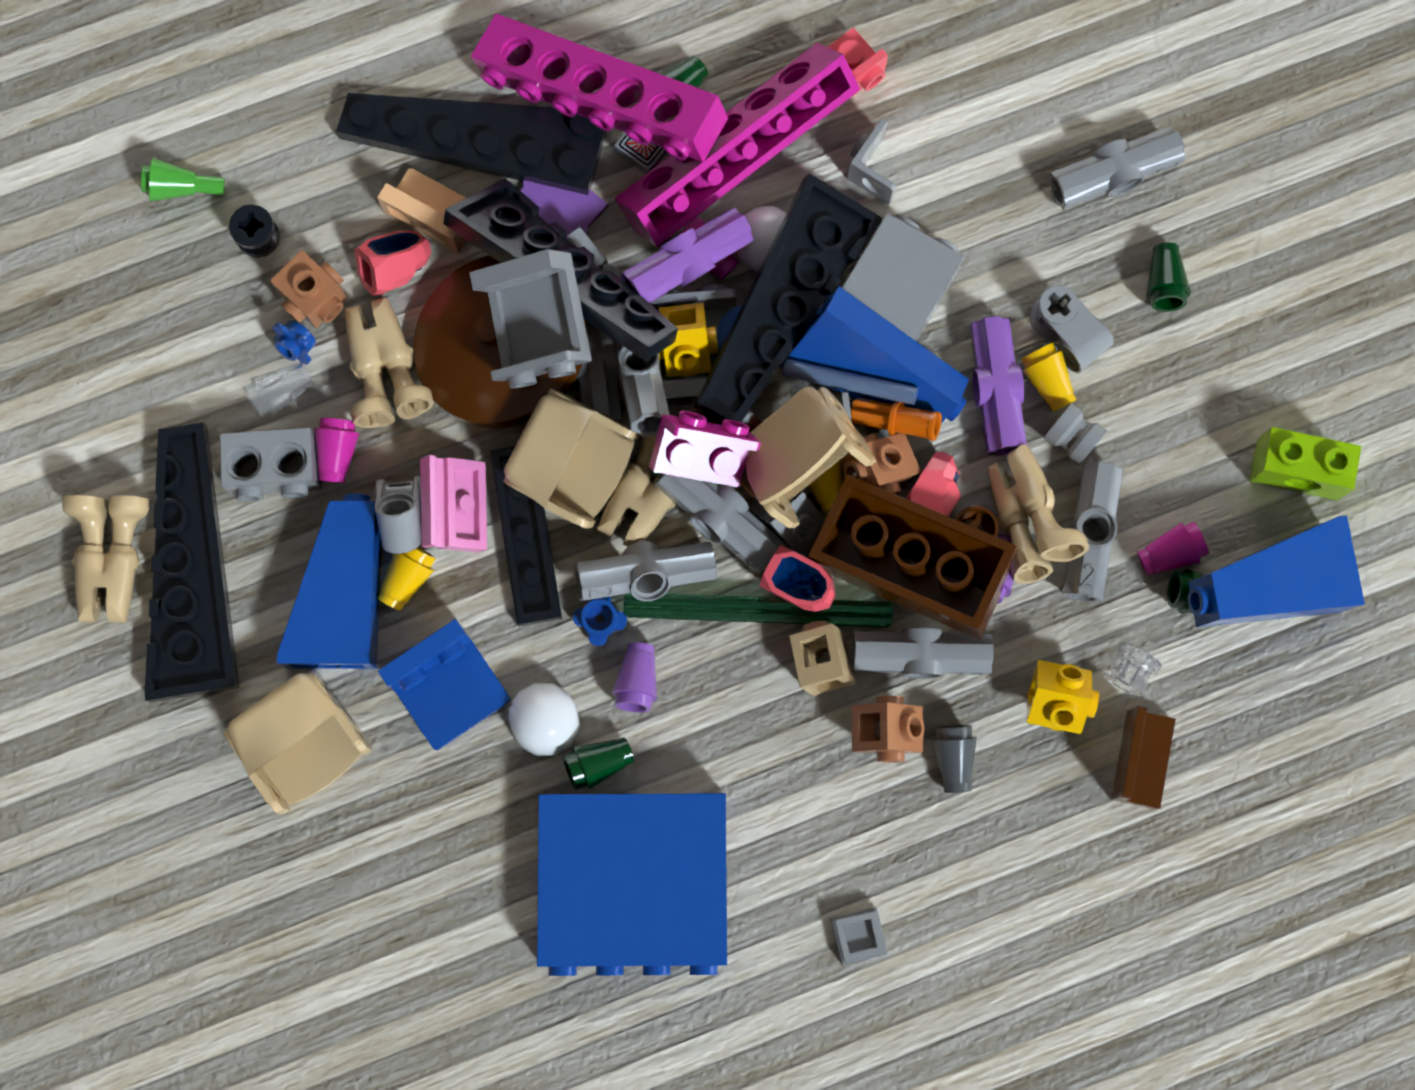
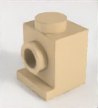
[789,621,856,696]

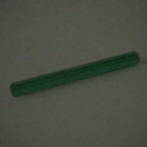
[623,593,893,628]

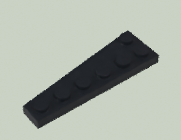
[336,93,607,195]
[694,173,883,422]
[443,178,678,361]
[145,422,240,703]

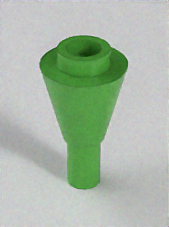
[141,158,225,202]

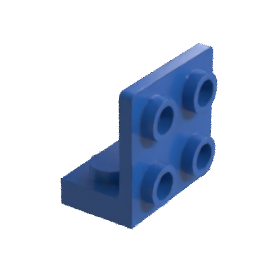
[378,618,511,751]

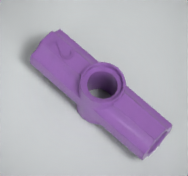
[620,207,754,303]
[970,316,1027,456]

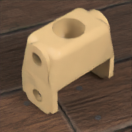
[745,387,877,529]
[503,388,641,529]
[223,669,373,815]

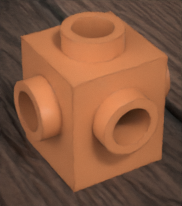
[270,250,347,329]
[840,433,922,495]
[851,696,924,763]

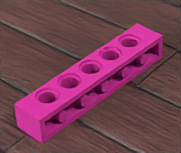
[471,13,728,163]
[614,43,861,247]

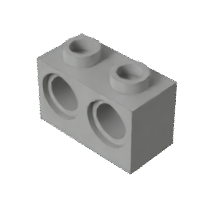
[220,428,321,502]

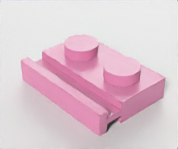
[420,455,487,553]

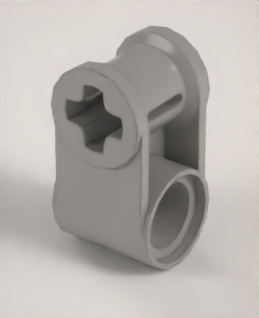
[1030,285,1114,373]
[374,476,421,554]

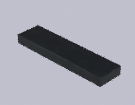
[490,446,563,627]

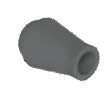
[931,725,977,793]

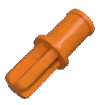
[850,397,942,441]

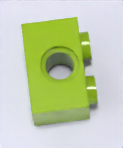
[1249,427,1362,500]

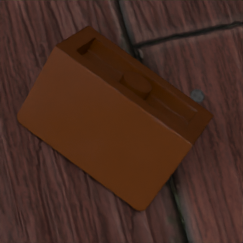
[1111,706,1176,810]

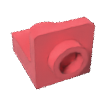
[828,27,888,97]

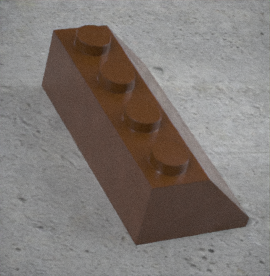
[808,474,1017,640]

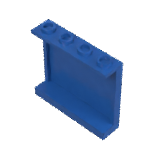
[537,793,727,976]

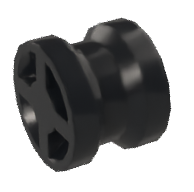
[229,204,280,258]

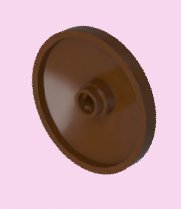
[413,255,588,428]

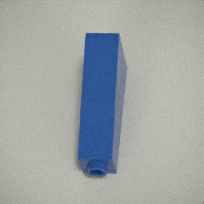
[780,286,969,422]
[277,494,381,669]
[1188,515,1365,627]

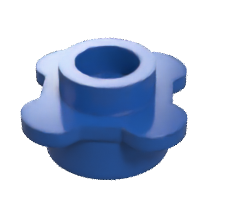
[273,320,316,365]
[573,596,627,646]

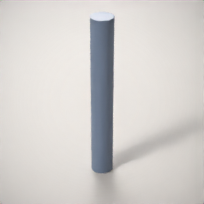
[783,359,918,405]

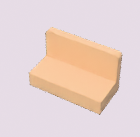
[377,168,466,253]

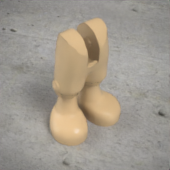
[345,297,434,428]
[597,435,676,547]
[988,444,1089,584]
[62,495,149,623]

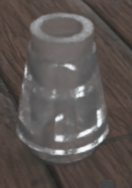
[243,362,313,419]

